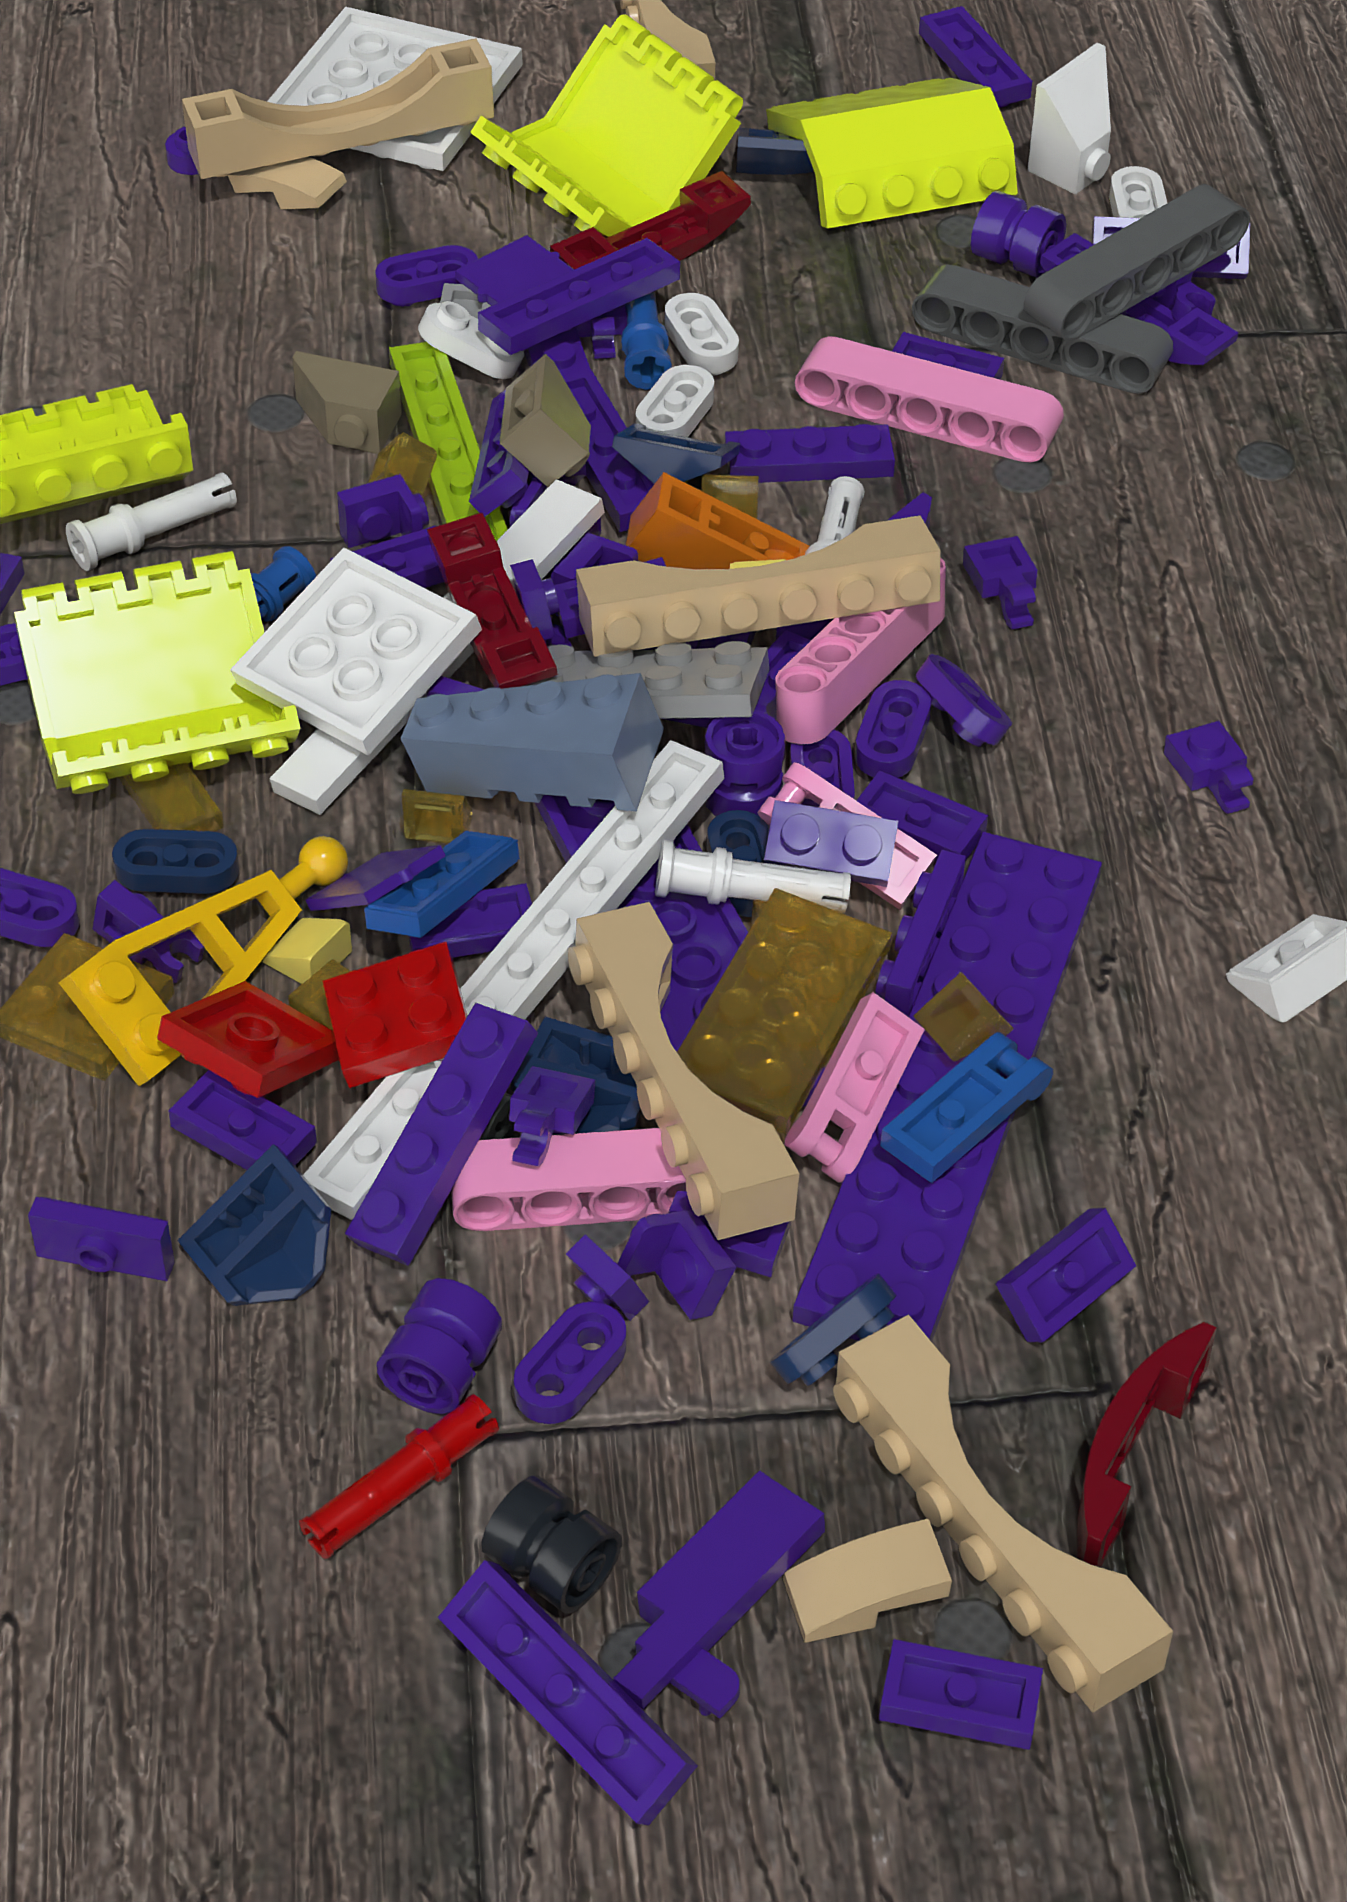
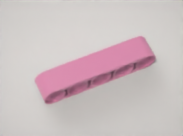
[795,336,1064,463]
[775,557,946,744]
[451,1128,686,1231]

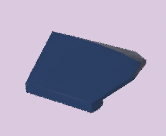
[736,128,814,175]
[612,423,740,484]
[511,1016,642,1135]
[177,1144,332,1306]

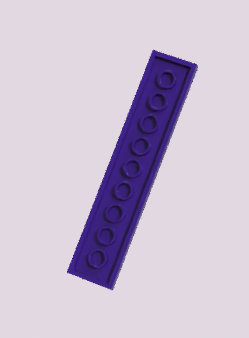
[793,832,1102,1342]

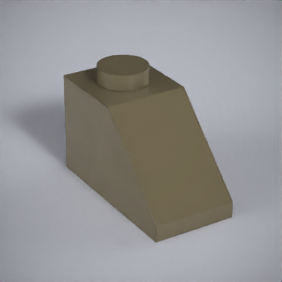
[292,351,402,454]
[500,354,591,487]

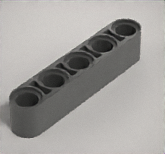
[1024,184,1250,341]
[912,264,1173,394]

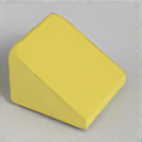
[263,918,352,990]

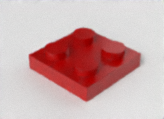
[322,941,468,1088]
[157,981,339,1098]

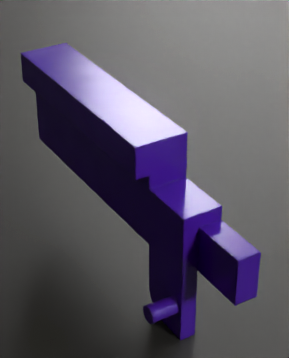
[613,1470,825,1719]

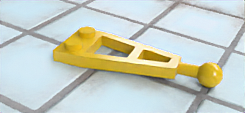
[58,836,348,1086]

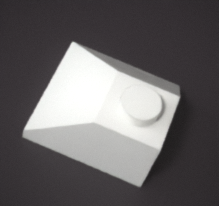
[1028,42,1111,195]

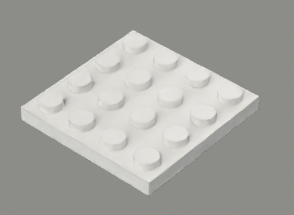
[267,7,523,171]

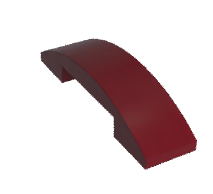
[550,171,751,270]
[427,513,558,689]
[1076,1322,1217,1568]

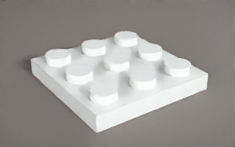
[230,547,482,756]

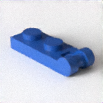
[880,1032,1053,1183]

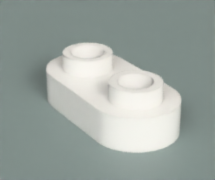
[1109,166,1167,218]
[665,293,739,376]
[418,301,524,379]
[636,365,714,438]

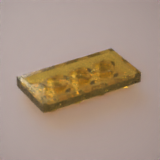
[677,888,892,1135]

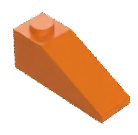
[626,472,810,569]

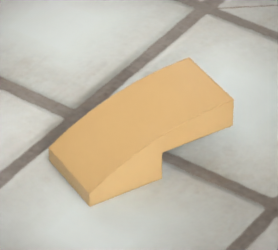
[228,157,347,209]
[783,1519,952,1643]

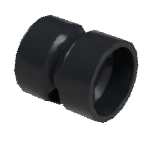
[481,1475,622,1614]

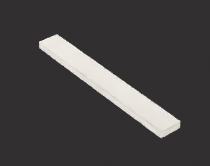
[269,479,605,815]

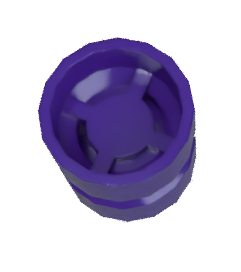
[970,190,1067,278]
[705,710,785,817]
[376,1278,502,1414]

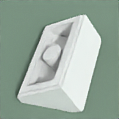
[1226,914,1347,1022]

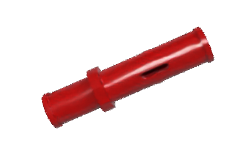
[299,1394,499,1559]

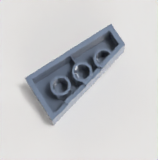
[401,673,664,812]

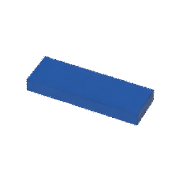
[364,831,520,938]

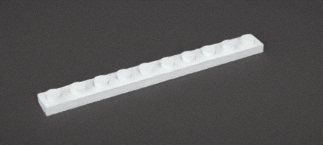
[303,740,724,1220]

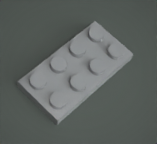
[525,641,769,718]

